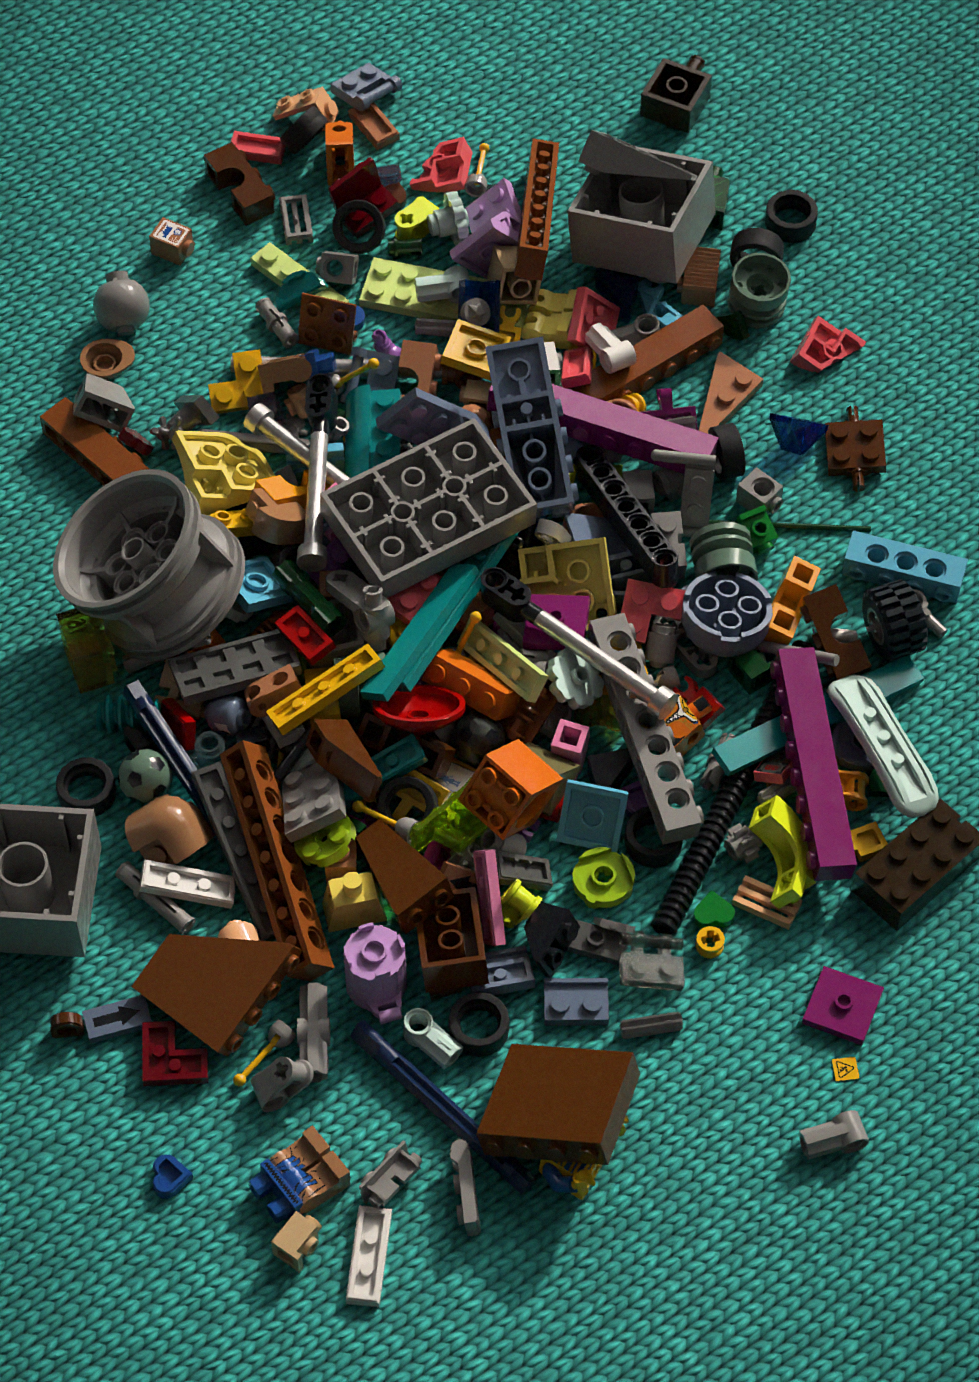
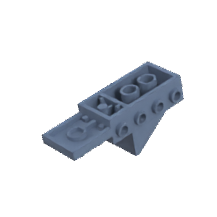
[485,336,579,521]

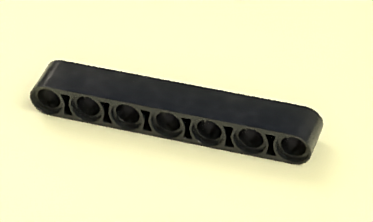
[576,445,679,588]

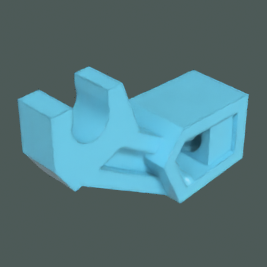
[637,278,683,329]

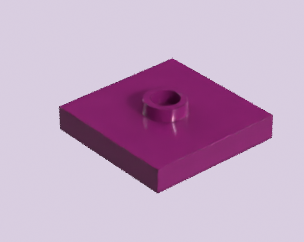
[522,594,590,650]
[802,966,884,1046]

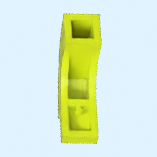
[749,795,816,909]

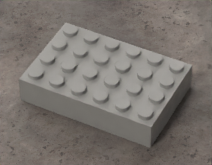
[320,418,537,598]

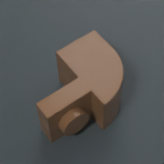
[245,488,306,545]

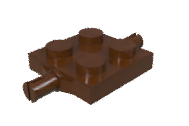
[825,406,886,492]

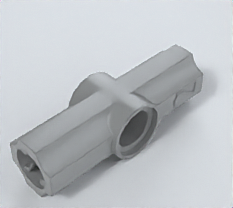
[297,983,330,1083]

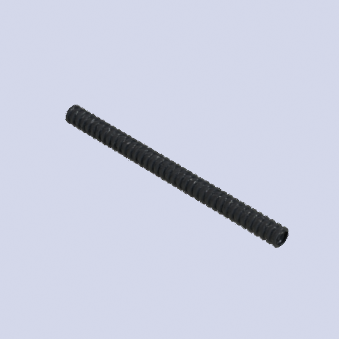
[651,640,816,937]

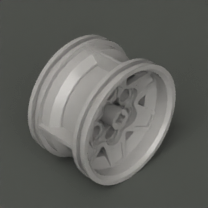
[53,469,245,661]

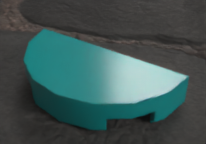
[276,270,329,312]

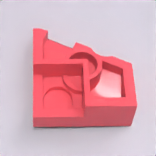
[409,137,473,192]
[790,316,866,373]

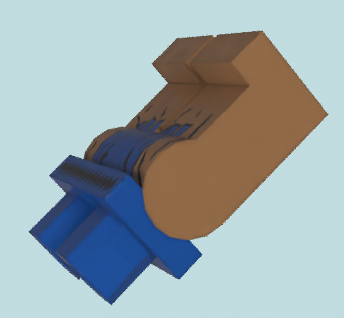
[257,349,337,394]
[249,1125,350,1223]

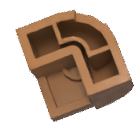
[125,794,215,865]

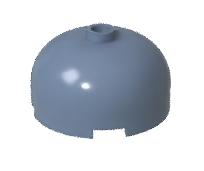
[681,571,773,657]

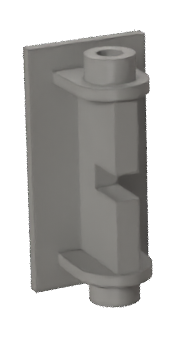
[359,1141,422,1209]

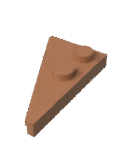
[699,351,763,434]

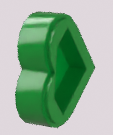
[693,890,735,928]

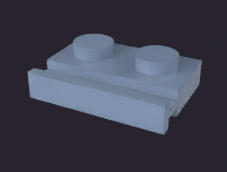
[470,946,535,995]
[544,978,609,1026]

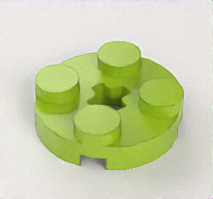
[294,815,356,867]
[572,847,635,909]

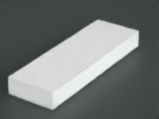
[139,859,236,909]
[346,1206,392,1307]

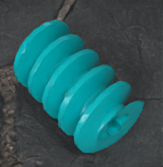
[96,694,161,735]

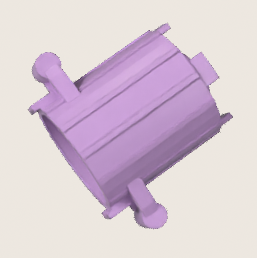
[343,922,407,1025]

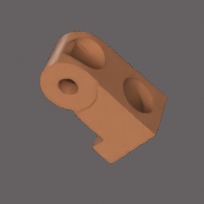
[244,664,302,717]

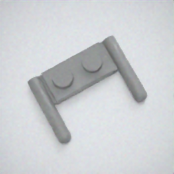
[651,449,716,537]

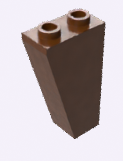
[356,819,454,935]

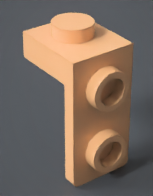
[272,87,339,130]

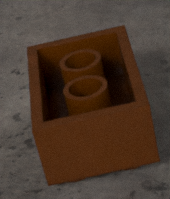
[417,887,489,993]

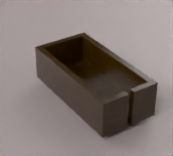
[851,798,979,931]

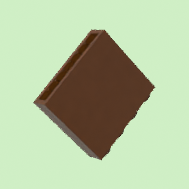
[476,1044,640,1165]

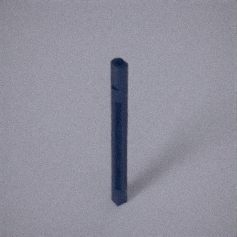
[122,680,216,836]
[350,1020,537,1195]

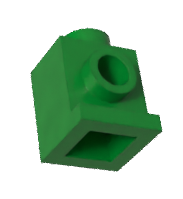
[734,505,779,555]

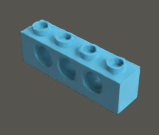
[842,531,968,604]

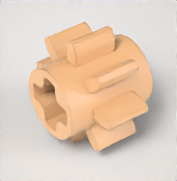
[284,383,308,419]

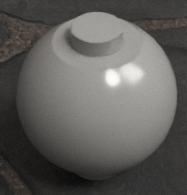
[93,271,150,336]

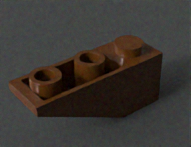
[305,719,383,801]

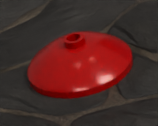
[373,685,465,735]

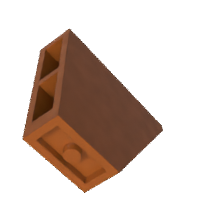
[131,934,303,1056]

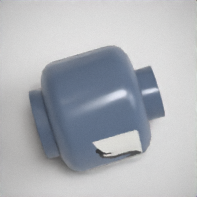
[205,695,252,736]

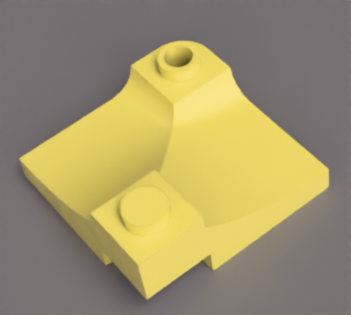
[172,431,275,515]
[518,537,617,631]

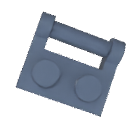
[331,63,402,111]
[340,347,400,404]

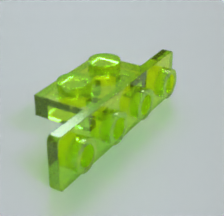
[410,778,488,853]

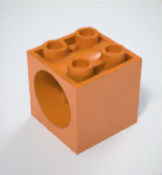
[458,739,564,840]

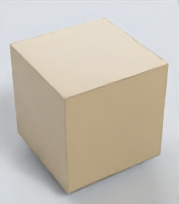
[487,245,541,304]

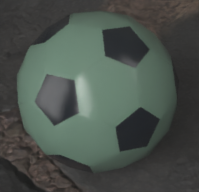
[118,749,173,804]

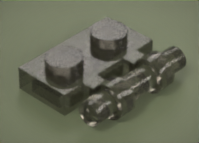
[619,930,685,991]

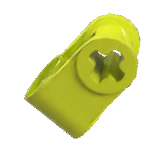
[394,196,440,239]
[501,879,542,928]

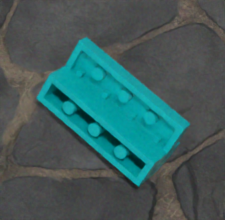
[344,384,402,478]

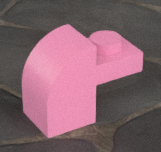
[551,719,590,781]

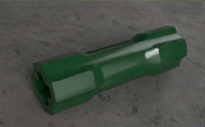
[272,560,346,637]

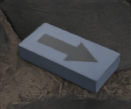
[82,995,152,1044]

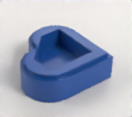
[153,1154,193,1199]

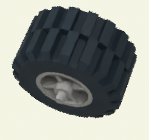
[862,579,928,662]

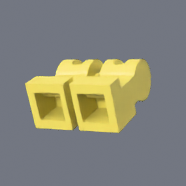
[521,289,577,349]

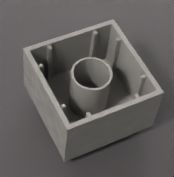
[567,146,716,284]
[0,804,102,957]

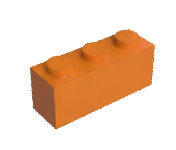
[422,648,521,721]

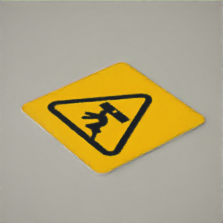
[832,1057,860,1081]

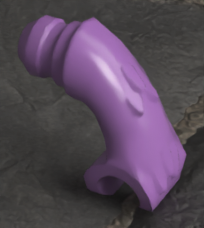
[372,329,401,356]

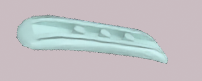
[827,675,939,817]

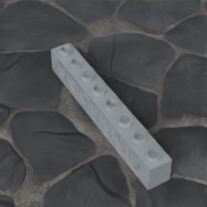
[587,613,704,845]

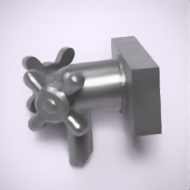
[150,395,220,451]

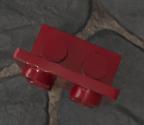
[328,157,400,239]

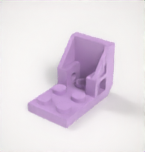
[449,178,521,279]

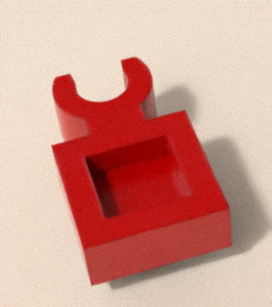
[673,676,726,730]

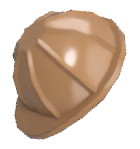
[80,339,135,381]

